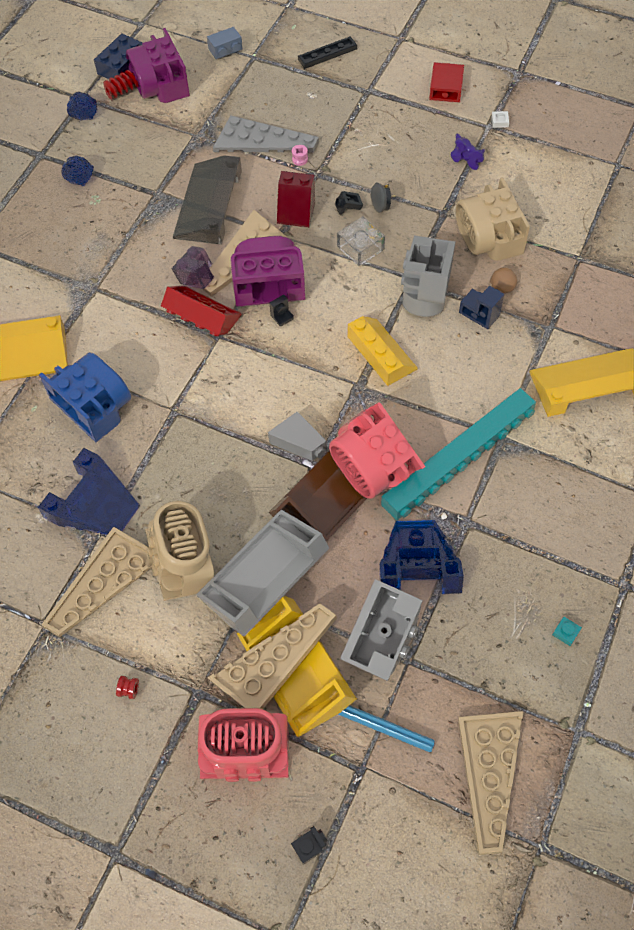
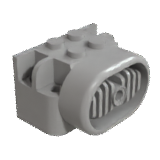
[401,235,456,317]
[340,579,423,681]

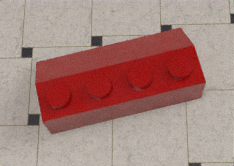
[161,285,242,336]

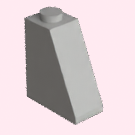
[268,412,327,461]

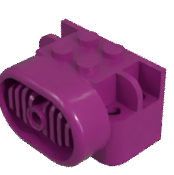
[126,28,190,103]
[231,236,305,307]

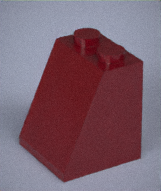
[277,171,315,228]

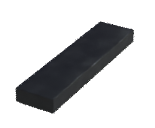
[298,36,357,69]

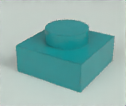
[552,617,582,646]

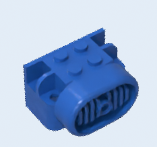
[39,352,131,442]

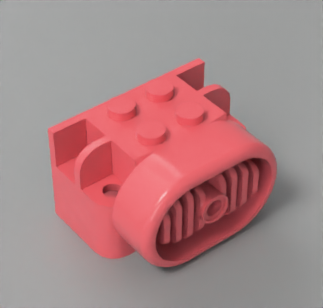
[329,402,425,499]
[197,708,289,782]

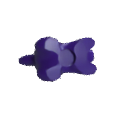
[450,133,485,170]

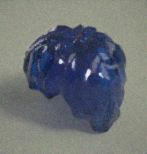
[67,92,97,120]
[61,155,94,186]

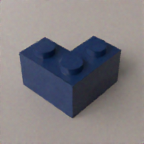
[459,286,504,329]

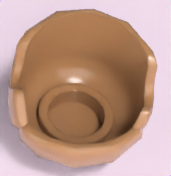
[490,267,517,293]

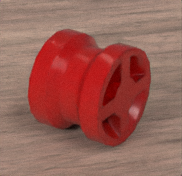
[116,675,139,699]

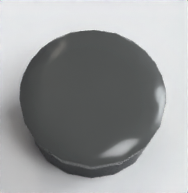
[370,182,391,213]

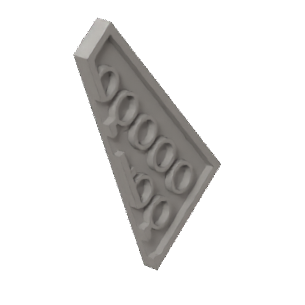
[213,115,319,153]

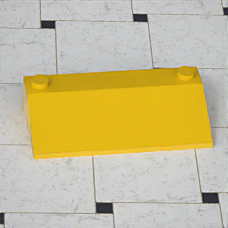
[0,315,68,381]
[529,348,634,417]
[237,596,357,737]

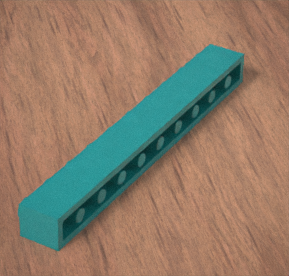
[381,388,536,521]

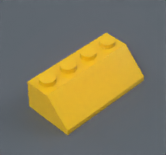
[347,316,418,386]

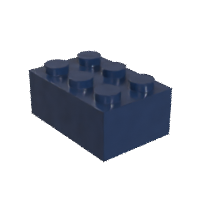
[94,33,143,79]

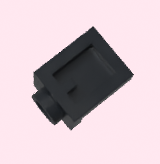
[335,191,363,214]
[269,294,294,326]
[291,826,328,865]

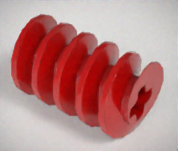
[103,70,139,100]

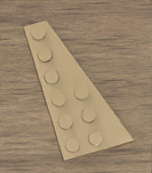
[199,210,287,297]
[41,527,153,637]
[208,604,337,709]
[458,711,523,855]

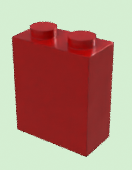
[429,62,464,103]

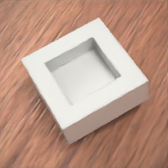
[491,111,509,128]

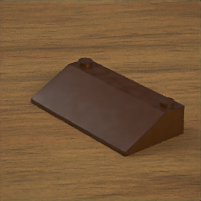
[269,450,367,542]

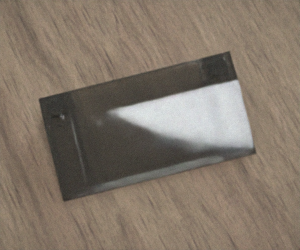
[173,155,242,245]

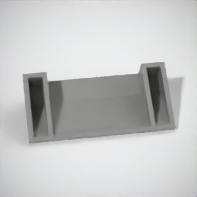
[196,510,329,636]

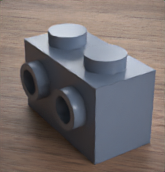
[207,27,243,59]

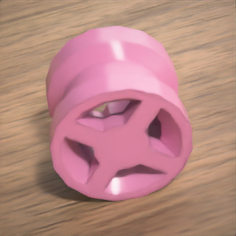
[292,145,308,166]

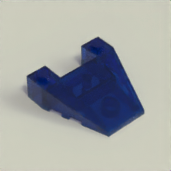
[38,448,140,535]
[379,520,464,594]

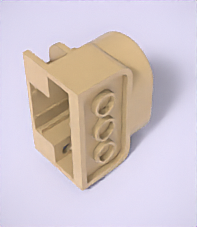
[455,177,530,261]
[145,501,214,601]

